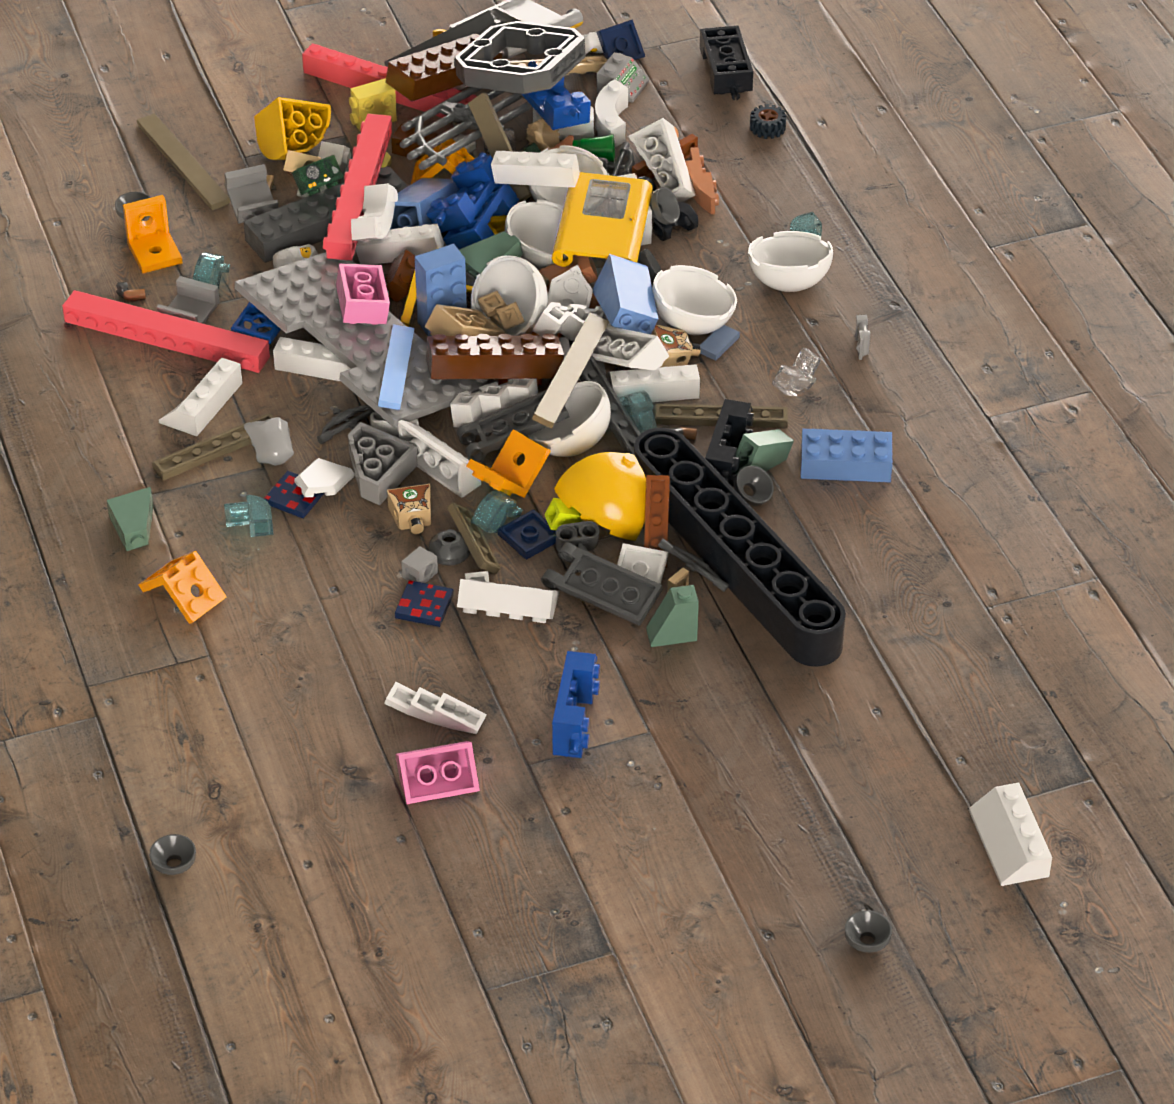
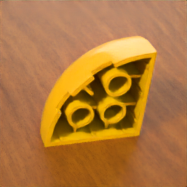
[254,97,331,160]
[554,452,646,541]

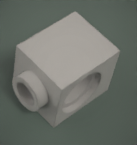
[401,546,438,583]

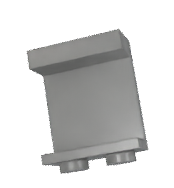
[225,164,278,224]
[157,276,220,324]

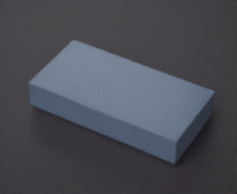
[700,325,740,361]

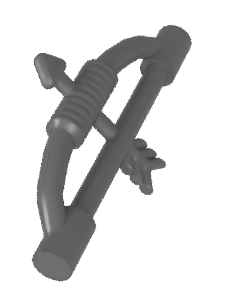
[608,142,635,176]
[317,405,376,444]
[658,539,729,592]

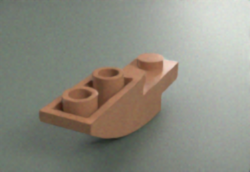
[685,147,719,214]

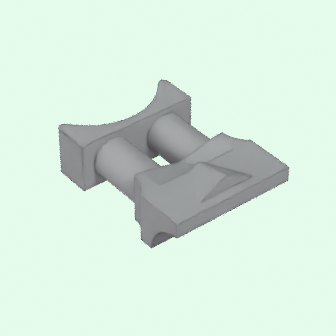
[855,315,870,360]

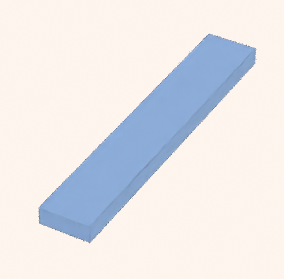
[378,324,414,410]

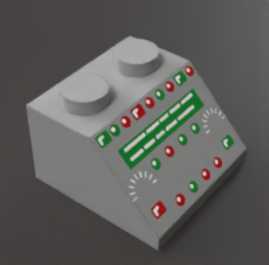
[597,52,649,103]

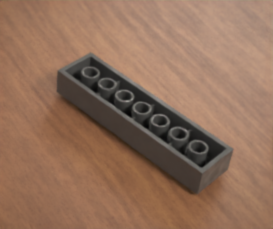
[243,166,408,263]

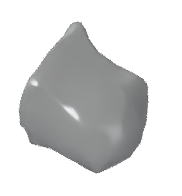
[244,417,294,466]

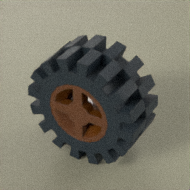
[750,104,786,139]

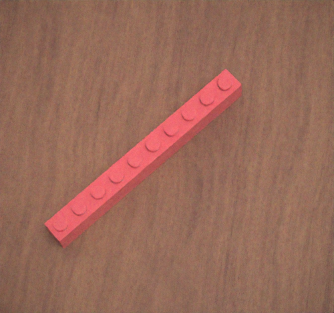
[302,43,477,124]
[323,114,392,261]
[62,290,270,373]

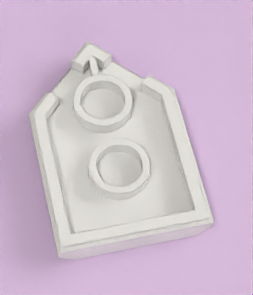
[547,265,593,308]
[294,458,355,497]

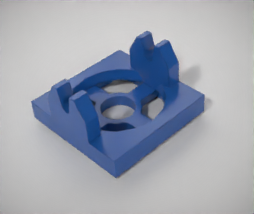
[231,302,281,344]

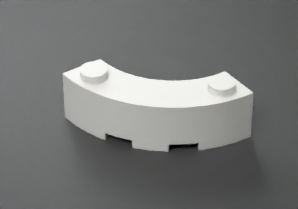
[595,79,628,147]
[351,183,398,241]

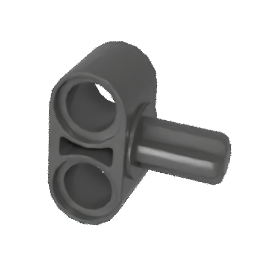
[555,521,599,552]

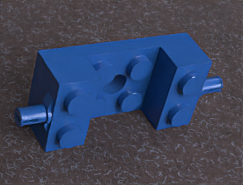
[522,60,591,130]
[426,152,497,233]
[443,184,519,250]
[552,651,600,758]

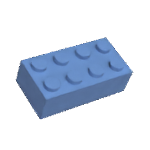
[415,244,467,336]
[801,428,893,482]

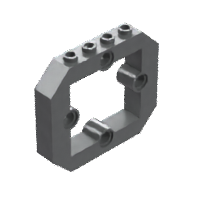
[454,21,586,94]

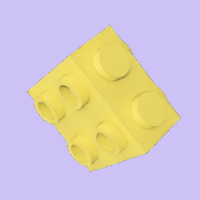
[349,78,397,132]

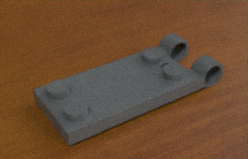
[457,390,570,463]
[541,542,663,626]

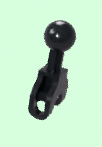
[637,176,698,241]

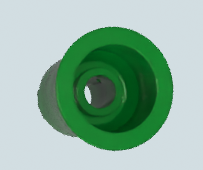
[573,134,615,162]

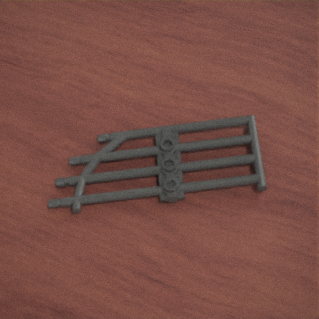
[400,87,533,170]

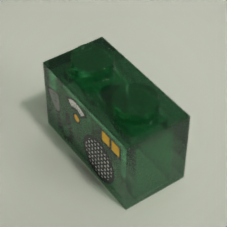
[292,155,344,196]

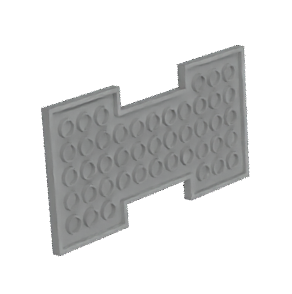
[234,252,496,427]

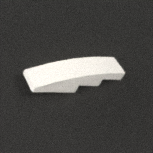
[384,682,487,734]

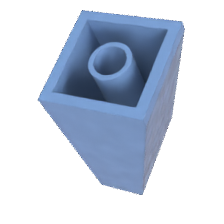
[390,178,459,229]
[593,254,658,335]

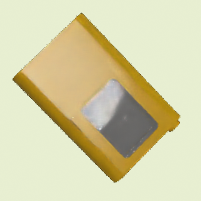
[552,172,653,267]

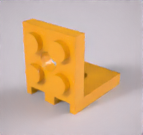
[411,138,475,184]
[123,195,183,274]
[466,429,551,498]
[138,551,227,624]

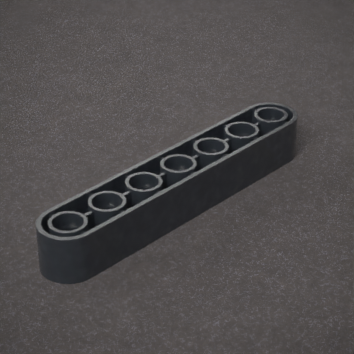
[634,428,846,667]

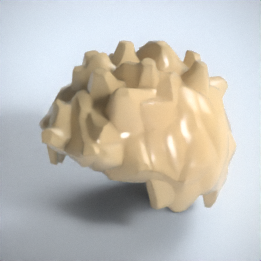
[526,118,560,152]

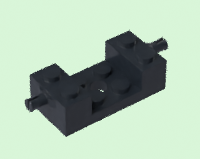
[700,25,753,100]
[705,399,754,487]

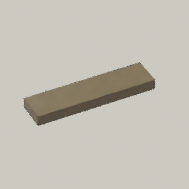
[447,503,501,574]

